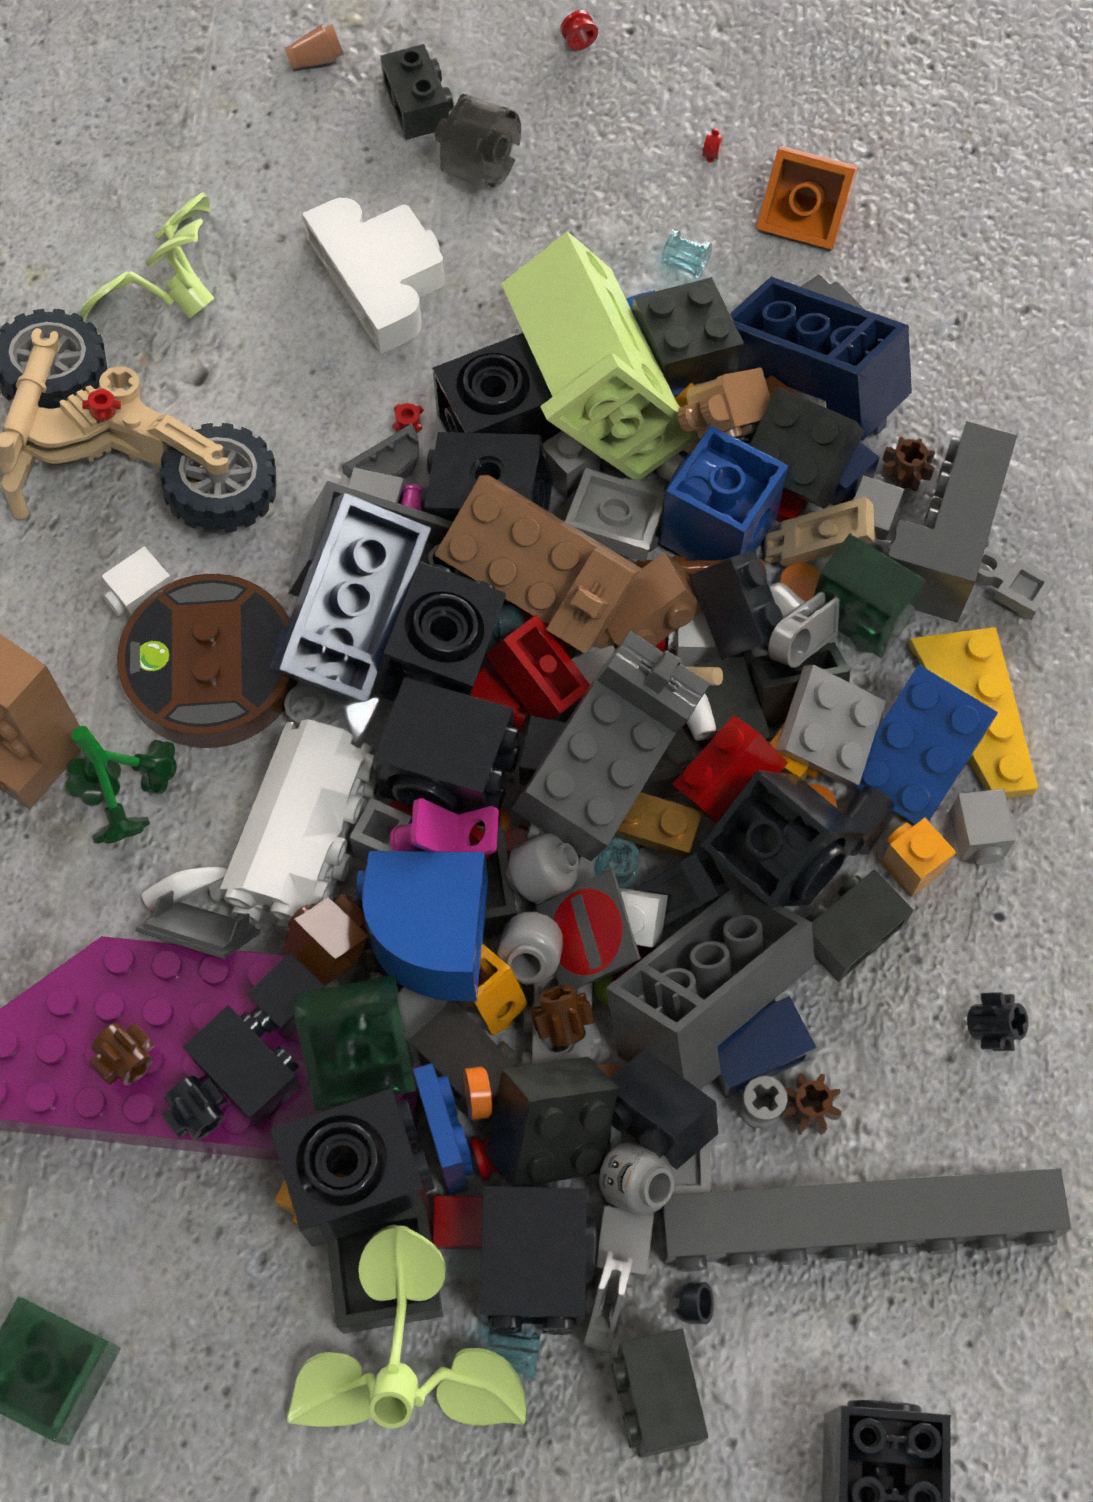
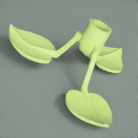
[79,193,214,322]
[287,1225,527,1428]

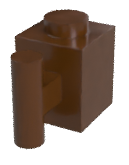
[282,893,371,986]

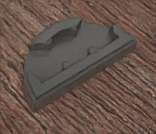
[341,424,419,479]

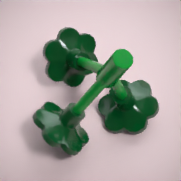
[66,726,177,844]

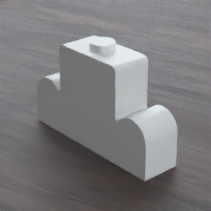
[302,198,445,354]

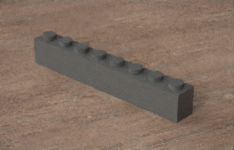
[660,1168,1072,1272]

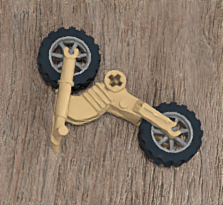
[0,309,277,533]

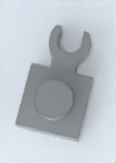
[976,551,1056,620]

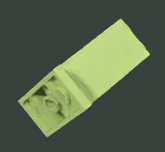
[501,231,699,480]

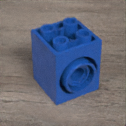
[660,426,788,560]

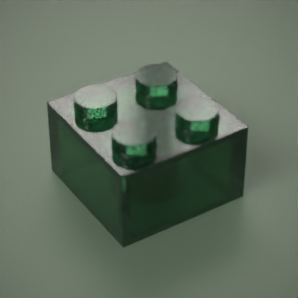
[813,533,926,659]
[295,975,416,1111]
[0,1296,121,1446]

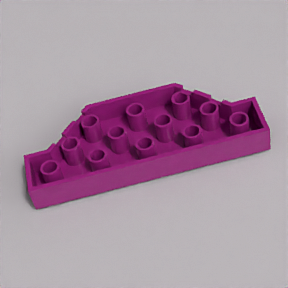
[0,936,422,1169]

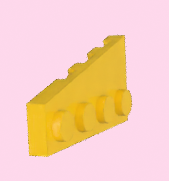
[907,627,1038,798]

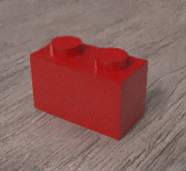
[485,614,590,720]
[672,715,788,824]

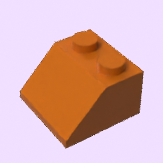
[756,146,859,250]

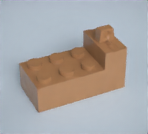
[435,475,642,654]
[0,634,81,810]

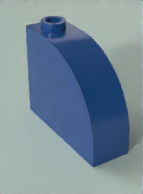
[357,851,489,1001]

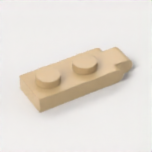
[764,496,875,567]

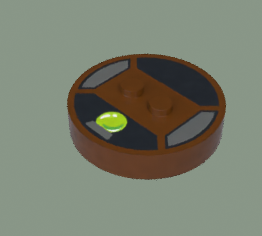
[117,574,298,748]

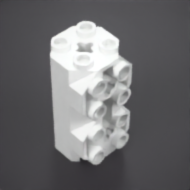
[220,719,379,935]

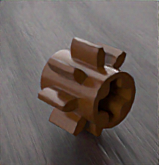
[882,437,935,491]
[530,985,595,1047]
[89,1022,154,1085]
[782,1073,842,1135]

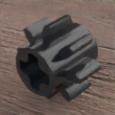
[967,992,1029,1051]
[161,1076,228,1140]

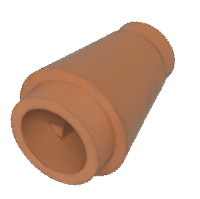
[284,24,344,70]

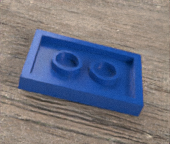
[855,664,999,824]
[413,1063,474,1196]

